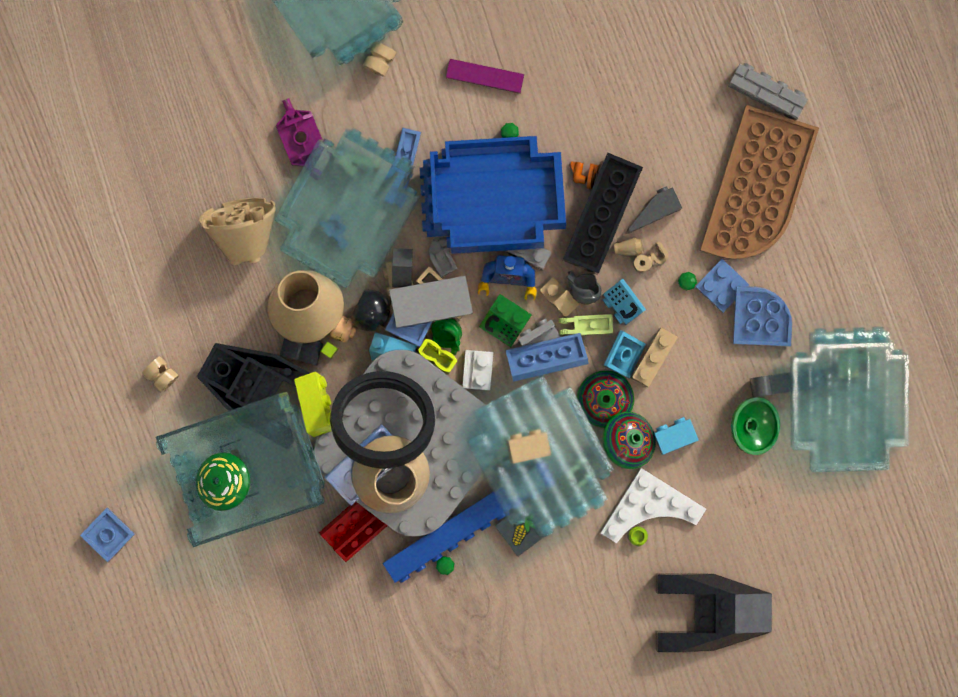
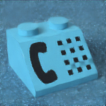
[602,279,646,325]

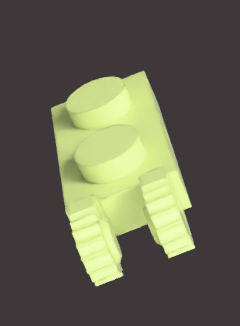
[559,314,613,335]

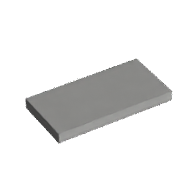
[389,276,473,328]

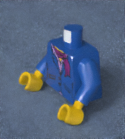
[478,255,537,300]

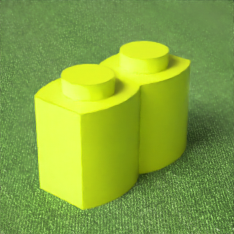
[417,339,457,375]

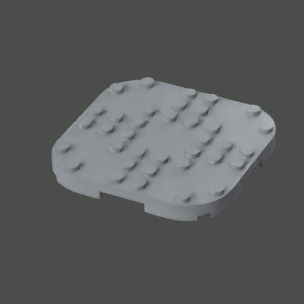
[314,349,501,536]

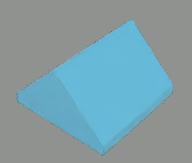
[603,330,646,378]

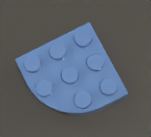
[733,286,792,346]

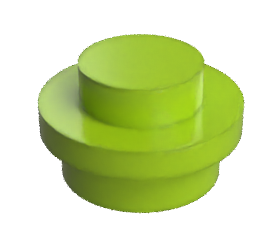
[628,527,648,546]

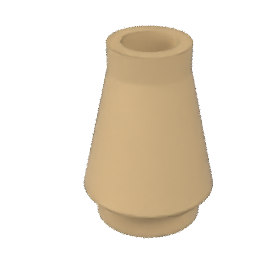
[614,237,643,256]

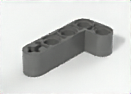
[750,368,826,397]

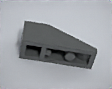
[628,186,682,233]

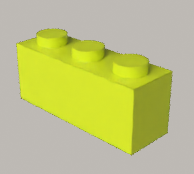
[294,372,332,437]

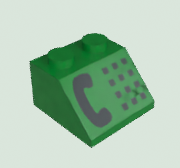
[479,294,532,348]

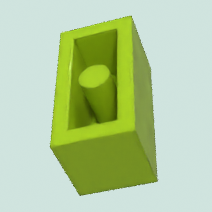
[321,342,339,359]

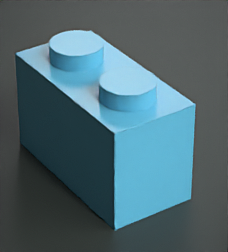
[654,417,699,455]

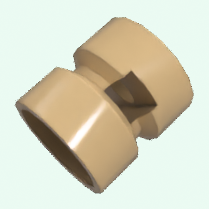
[363,42,396,77]
[142,356,179,393]

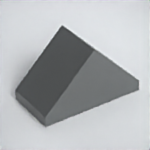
[392,248,413,287]

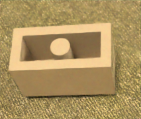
[506,429,551,464]

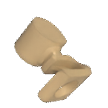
[633,242,668,272]

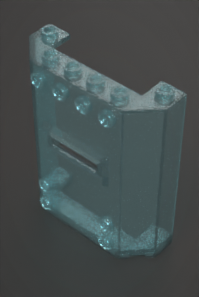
[156,392,324,547]

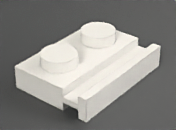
[463,350,493,390]

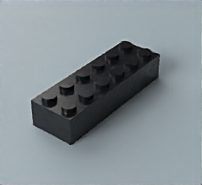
[562,153,643,275]

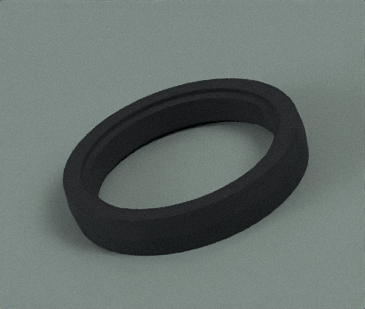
[330,371,435,469]

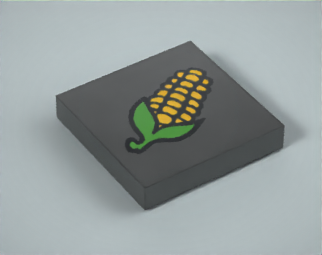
[495,503,548,556]

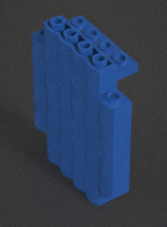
[420,136,566,254]

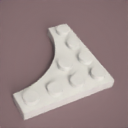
[600,468,706,543]

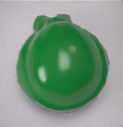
[432,318,462,355]

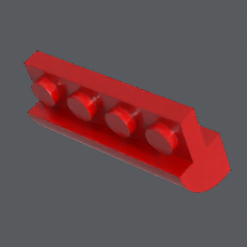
[319,502,388,562]

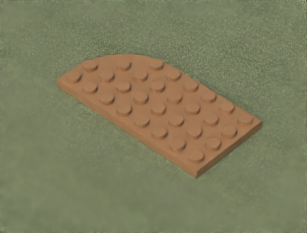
[700,105,819,259]

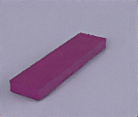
[446,59,524,94]

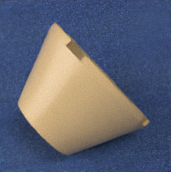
[268,270,344,343]
[352,436,430,513]

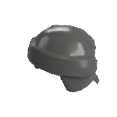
[567,270,602,305]

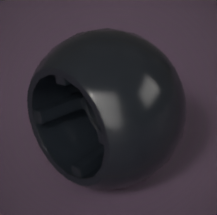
[351,289,391,331]

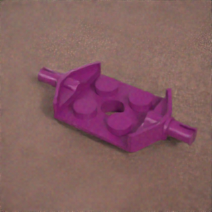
[276,98,327,179]

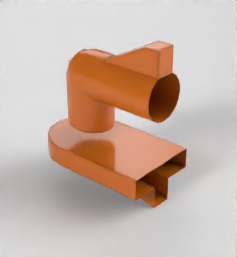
[570,161,600,189]

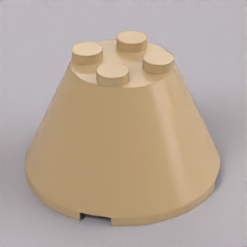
[199,198,276,265]

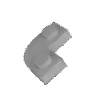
[429,236,458,278]

